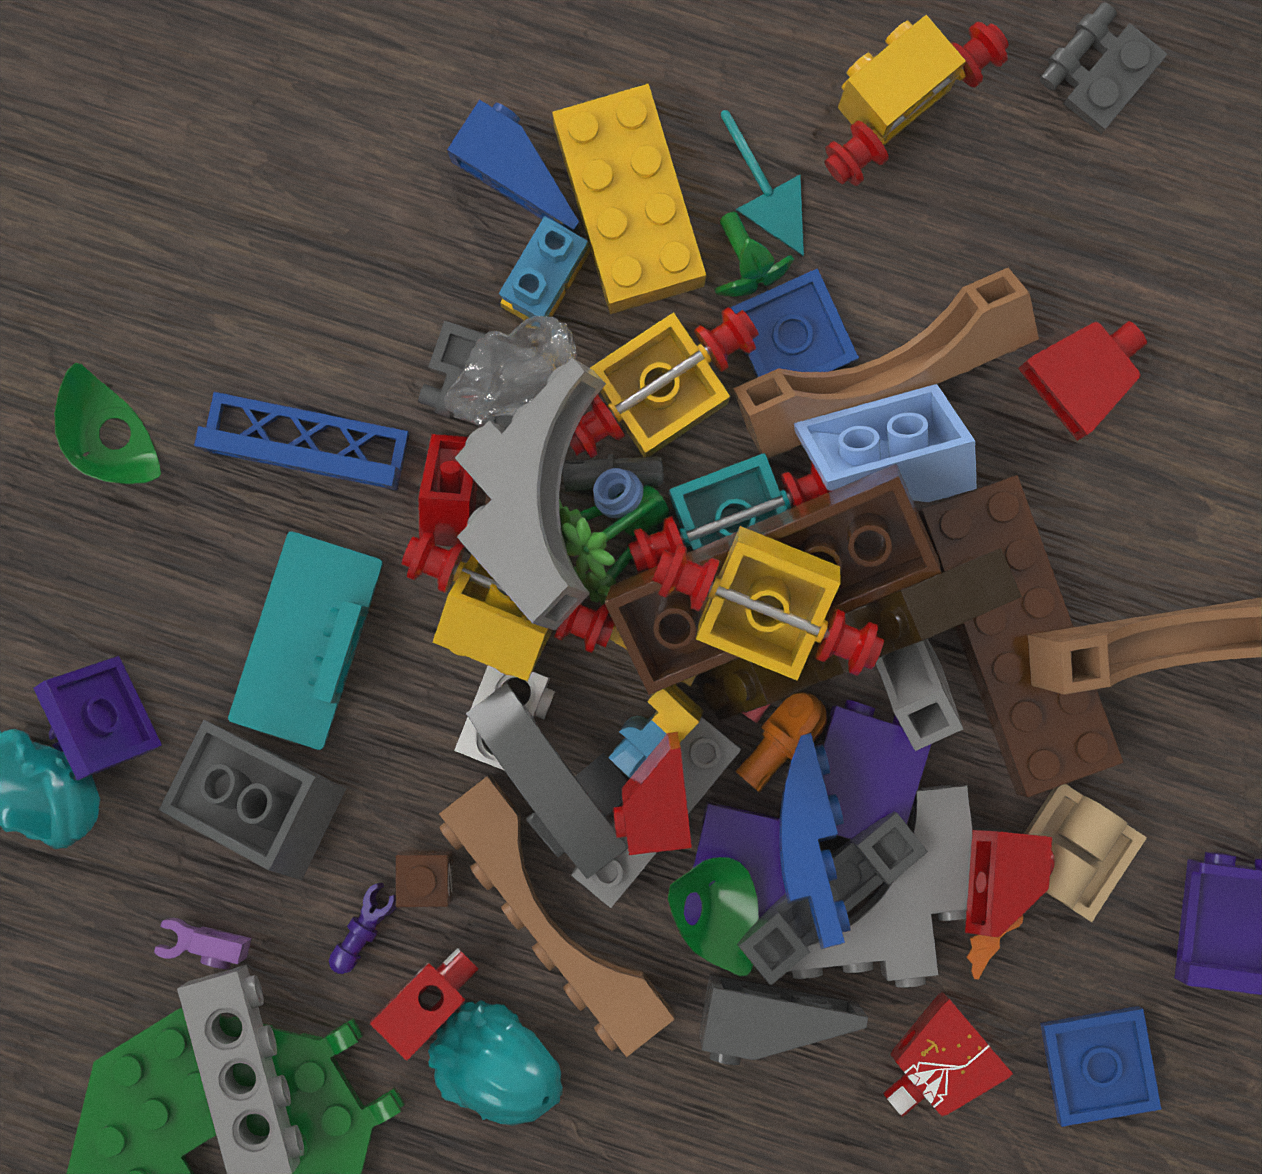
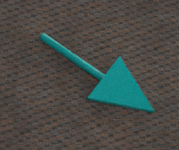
[721,110,804,257]

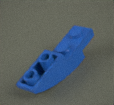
[779,733,851,950]

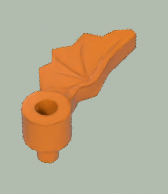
[966,915,1024,980]

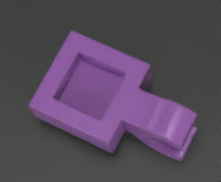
[154,918,252,969]

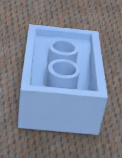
[794,384,977,502]

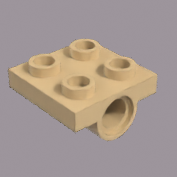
[1024,784,1147,922]

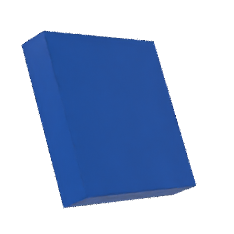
[730,268,859,378]
[1040,1006,1161,1127]

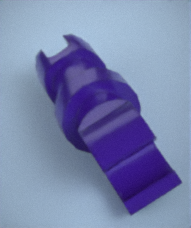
[329,883,397,974]

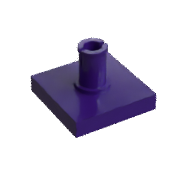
[33,656,162,781]

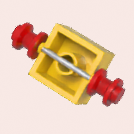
[824,15,1009,186]
[569,307,759,459]
[652,526,884,680]
[402,530,615,681]

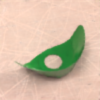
[54,363,161,484]
[668,857,759,976]

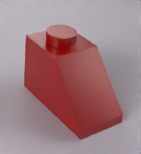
[418,434,478,546]
[613,732,692,855]
[965,830,1055,937]

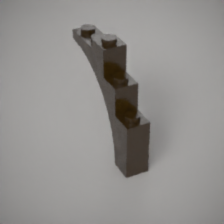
[700,548,1022,720]

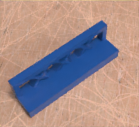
[194,392,409,491]

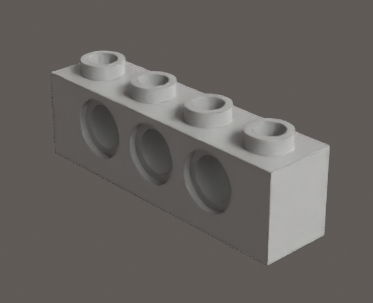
[571,717,741,908]
[177,965,304,1174]

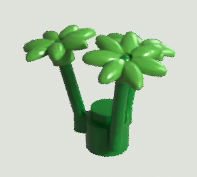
[559,485,669,605]

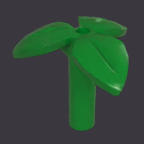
[714,212,794,297]

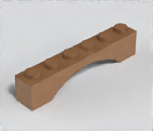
[733,268,1039,459]
[1028,597,1262,695]
[439,774,675,1057]

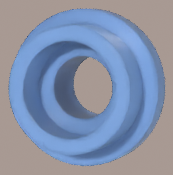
[593,468,643,518]

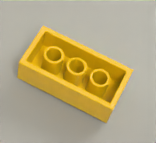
[552,84,706,314]

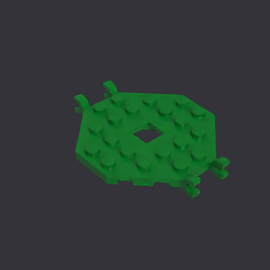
[66,1007,405,1174]

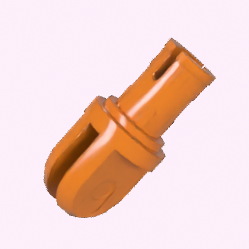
[735,692,827,793]

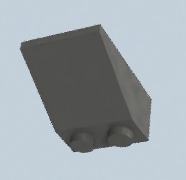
[159,720,346,880]
[699,974,868,1065]

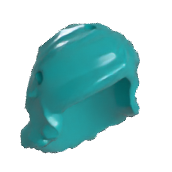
[0,729,100,849]
[428,1000,563,1126]

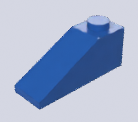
[447,99,580,235]

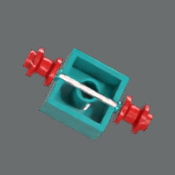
[628,453,831,572]

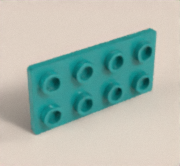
[228,531,383,750]

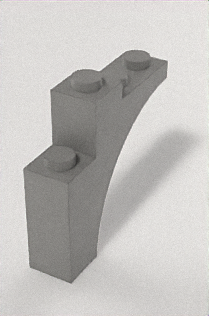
[455,358,606,630]
[854,588,963,751]
[788,783,972,987]

